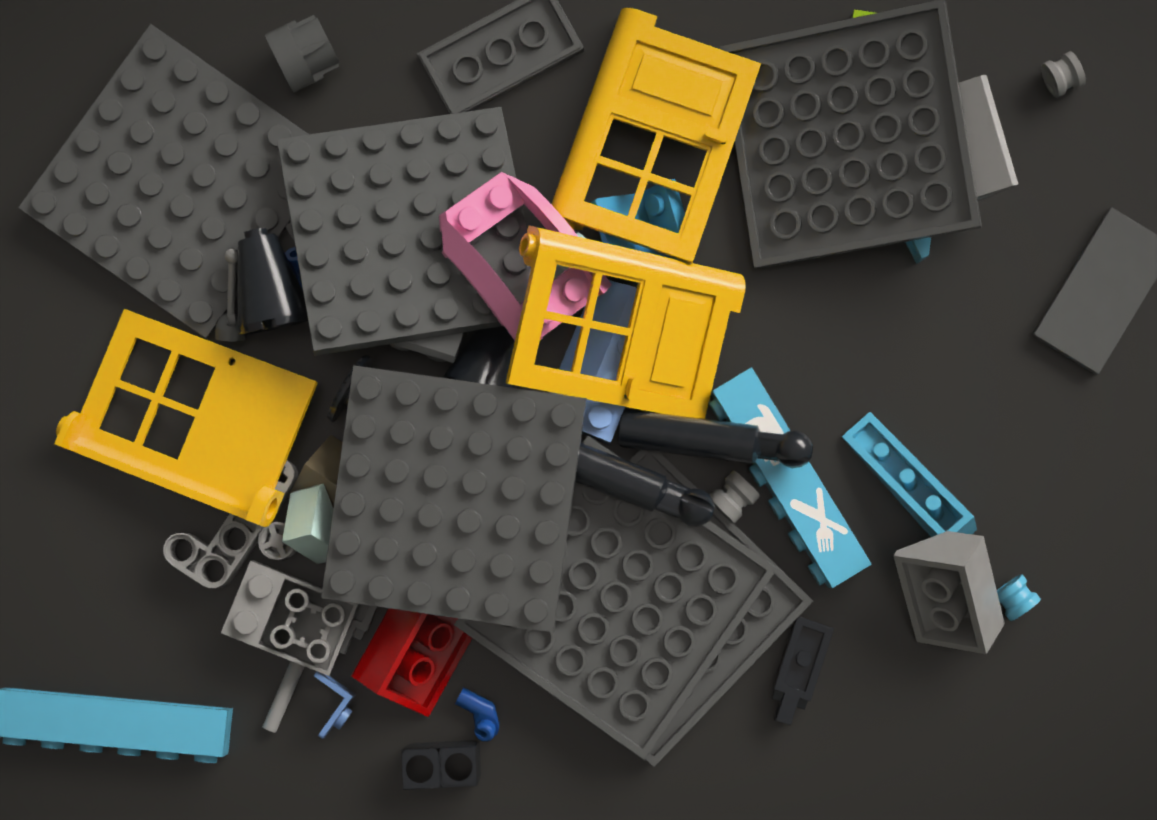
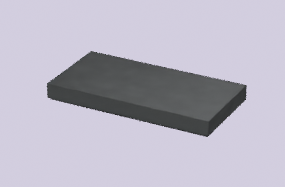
[417,0,584,114]
[1031,207,1157,375]

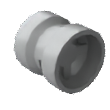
[710,470,761,523]

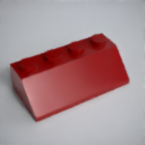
[351,608,472,717]

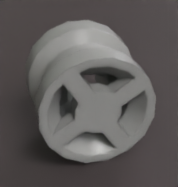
[1041,51,1086,98]
[258,522,296,560]

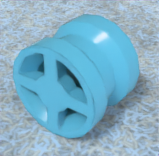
[997,574,1041,621]

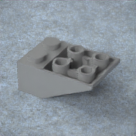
[221,560,358,676]

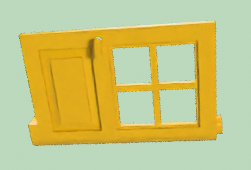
[551,8,761,263]
[505,225,745,419]
[54,309,318,527]

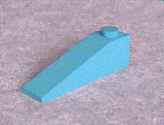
[842,412,977,537]

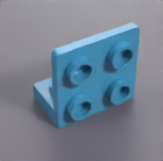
[591,179,685,260]

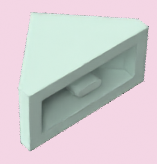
[282,483,333,564]

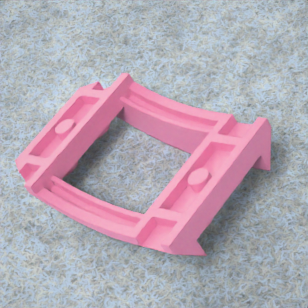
[439,172,612,341]

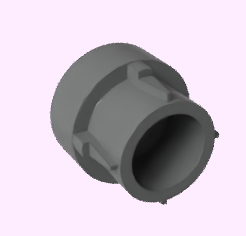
[264,15,339,93]

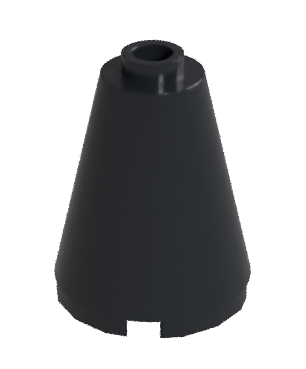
[238,228,308,335]
[442,326,515,388]

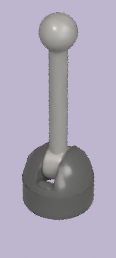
[215,249,246,342]

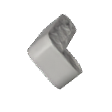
[163,460,298,588]

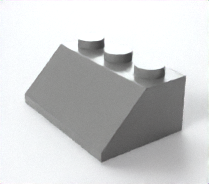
[959,75,1019,202]
[893,531,1005,655]

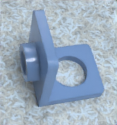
[313,671,356,739]

